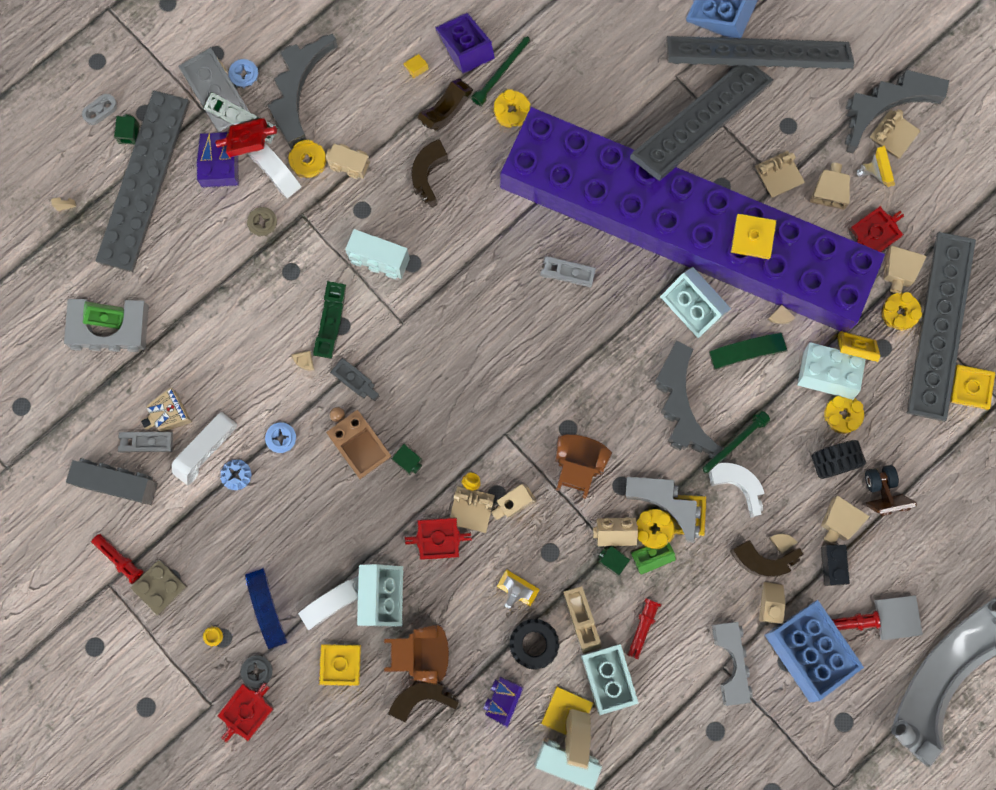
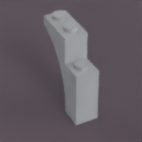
[626,477,701,543]

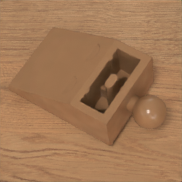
[326,407,392,480]

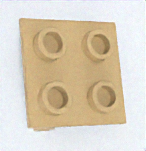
[869,109,921,159]
[755,151,805,198]
[450,486,495,533]

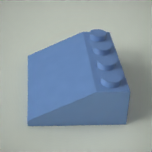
[686,0,758,39]
[765,600,864,703]

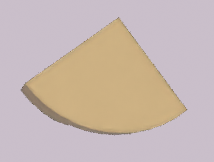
[51,197,76,211]
[768,305,796,324]
[292,351,314,371]
[769,534,797,554]

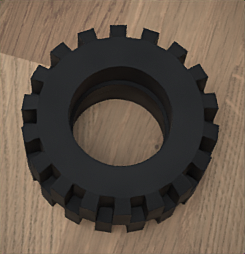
[811,440,866,479]
[509,619,560,670]

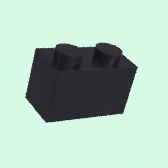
[821,544,850,586]

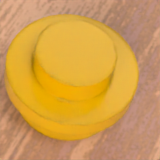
[461,472,481,490]
[203,626,223,646]

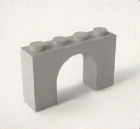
[64,299,149,352]

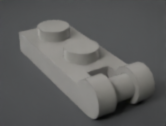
[540,257,596,288]
[118,432,173,453]

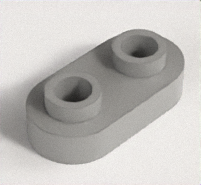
[82,94,118,125]

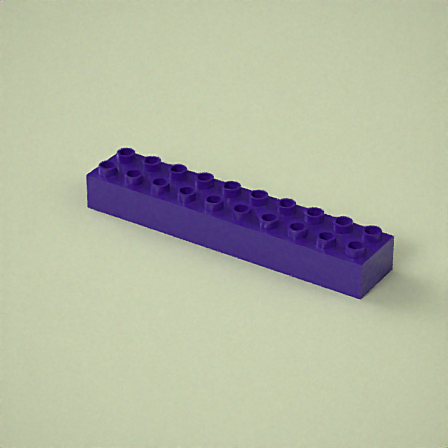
[500,107,885,332]

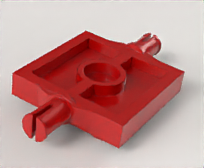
[215,118,277,157]
[849,206,904,252]
[405,517,472,560]
[217,683,275,743]

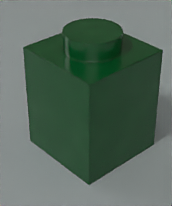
[114,114,140,145]
[391,444,423,476]
[598,546,630,577]

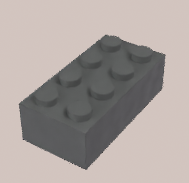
[65,458,158,506]

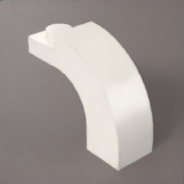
[247,143,301,198]
[708,463,765,518]
[298,576,359,630]

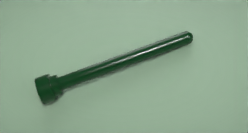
[470,36,530,107]
[703,410,770,473]

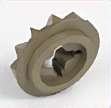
[247,207,277,237]

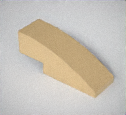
[563,586,601,653]
[564,709,591,769]

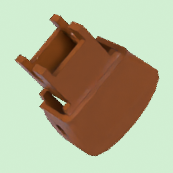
[555,434,613,499]
[384,625,449,684]

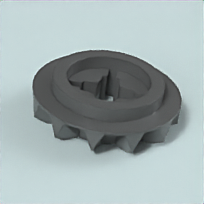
[241,656,273,688]

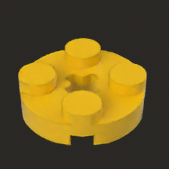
[494,89,530,128]
[288,140,326,178]
[881,292,922,331]
[824,396,864,434]
[637,509,675,549]

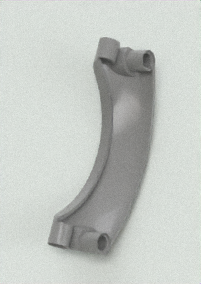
[891,597,996,767]

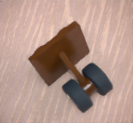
[865,465,917,516]

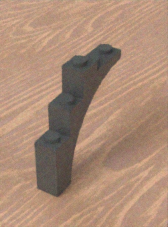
[268,33,338,149]
[845,70,950,153]
[654,340,727,461]

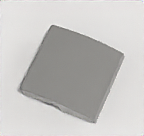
[874,596,923,640]

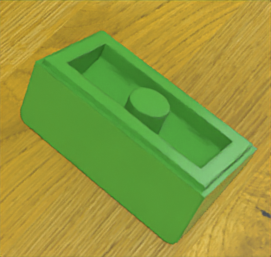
[82,301,124,329]
[631,543,676,575]

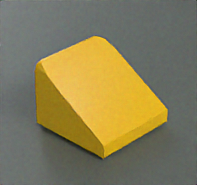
[403,54,429,79]

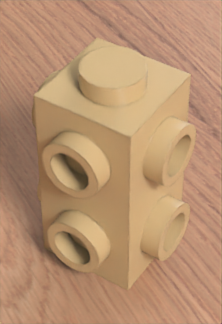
[326,144,370,179]
[593,518,638,546]

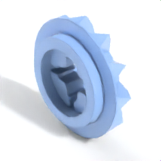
[229,59,259,88]
[265,422,296,453]
[220,460,252,490]

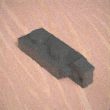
[330,358,380,402]

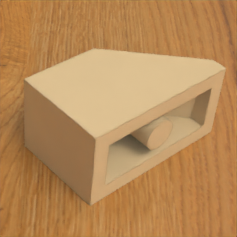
[759,582,785,624]

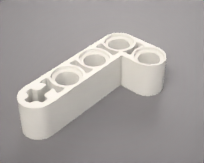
[172,412,237,485]

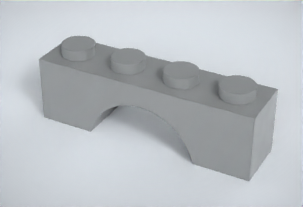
[712,622,753,706]

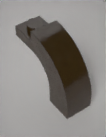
[417,78,474,132]
[411,139,448,208]
[730,540,804,577]
[388,682,460,723]

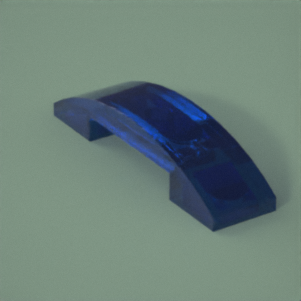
[245,568,288,650]

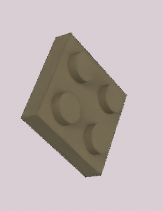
[130,559,187,615]

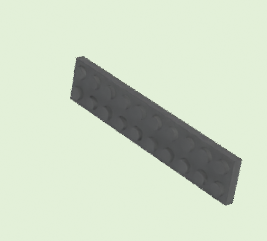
[666,36,855,70]
[630,65,774,181]
[96,90,190,273]
[907,232,976,422]

